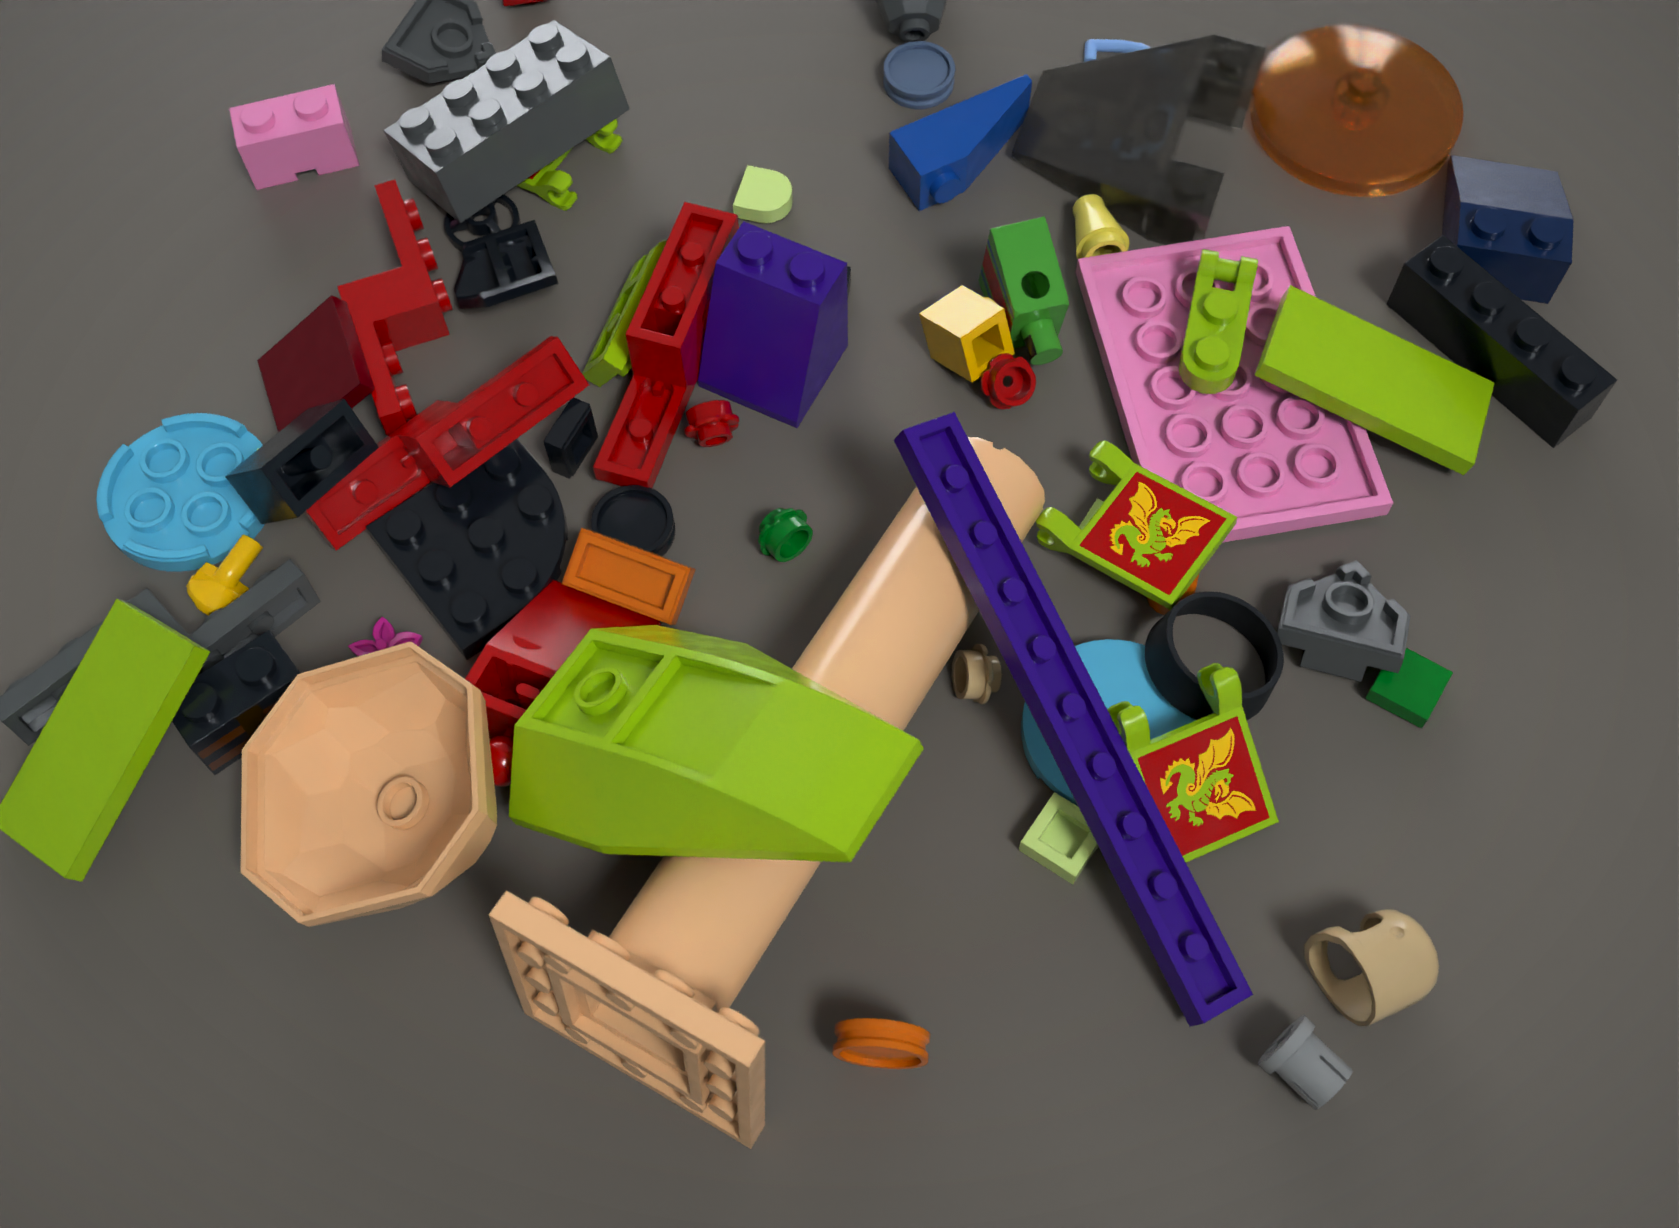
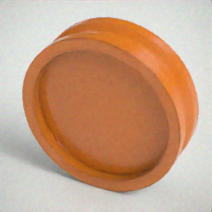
[832,1018,930,1069]

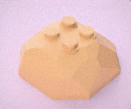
[241,641,497,927]

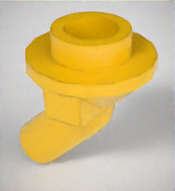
[186,534,263,615]

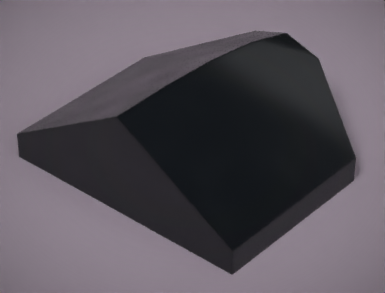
[454,220,559,309]

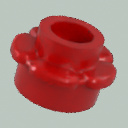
[981,353,1036,409]
[684,400,739,447]

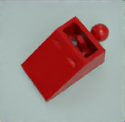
[465,580,661,787]

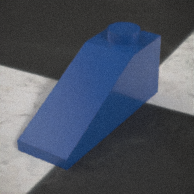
[889,74,1032,211]

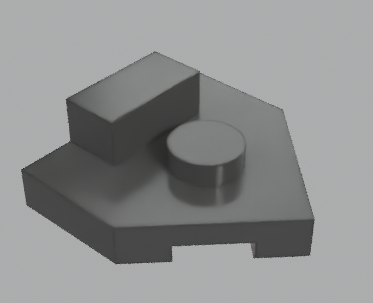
[382,0,496,84]
[1277,560,1411,682]

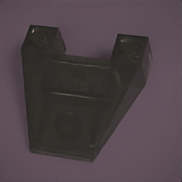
[1012,35,1266,245]

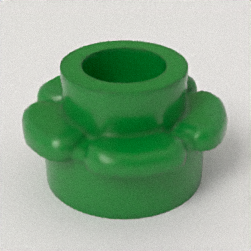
[758,508,813,562]

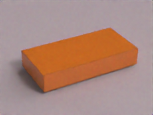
[562,528,696,625]

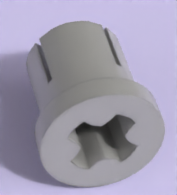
[1258,1015,1353,1110]

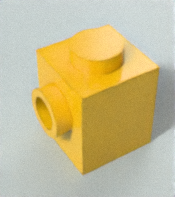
[919,285,1015,383]

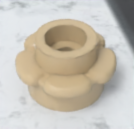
[952,644,1002,704]

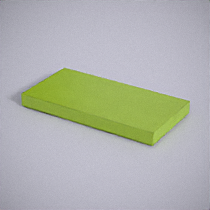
[1254,285,1495,475]
[0,599,210,882]

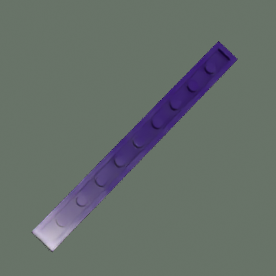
[893,412,1253,1027]

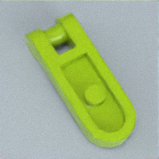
[1179,249,1258,394]

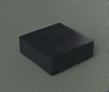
[543,397,598,479]

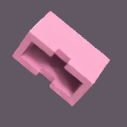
[229,84,360,190]

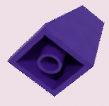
[698,221,848,428]

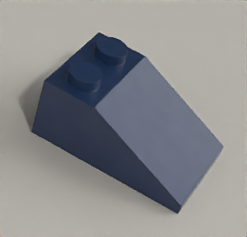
[1442,155,1574,304]

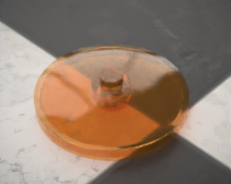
[1250,25,1464,197]

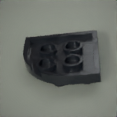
[366,439,568,660]

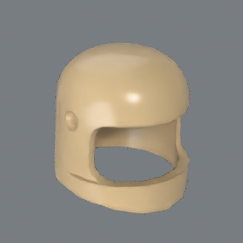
[1304,910,1439,1026]

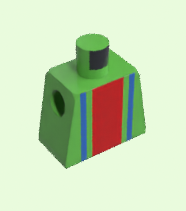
[978,216,1069,365]

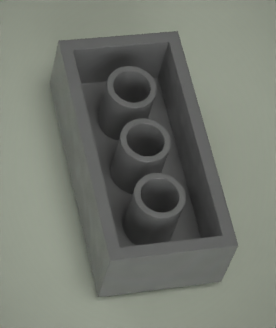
[383,20,630,223]

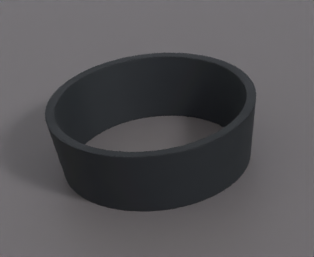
[1145,592,1284,720]

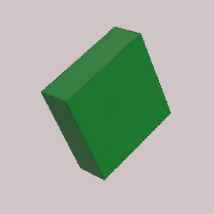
[1365,648,1453,729]

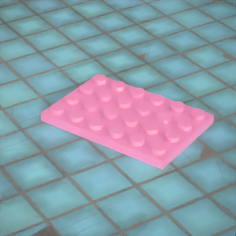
[1075,226,1393,543]

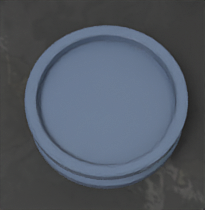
[883,41,955,109]

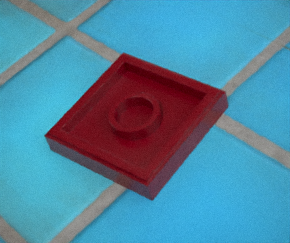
[257,295,375,433]

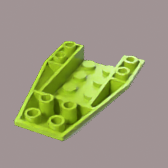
[509,625,924,862]

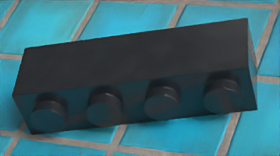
[1386,235,1617,448]

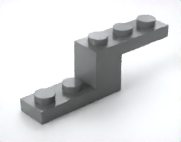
[0,559,321,746]

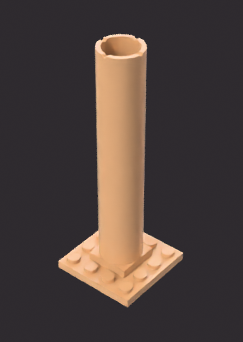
[489,437,1045,1149]

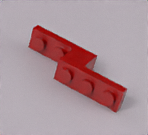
[337,179,453,436]
[593,201,739,488]
[304,336,589,551]

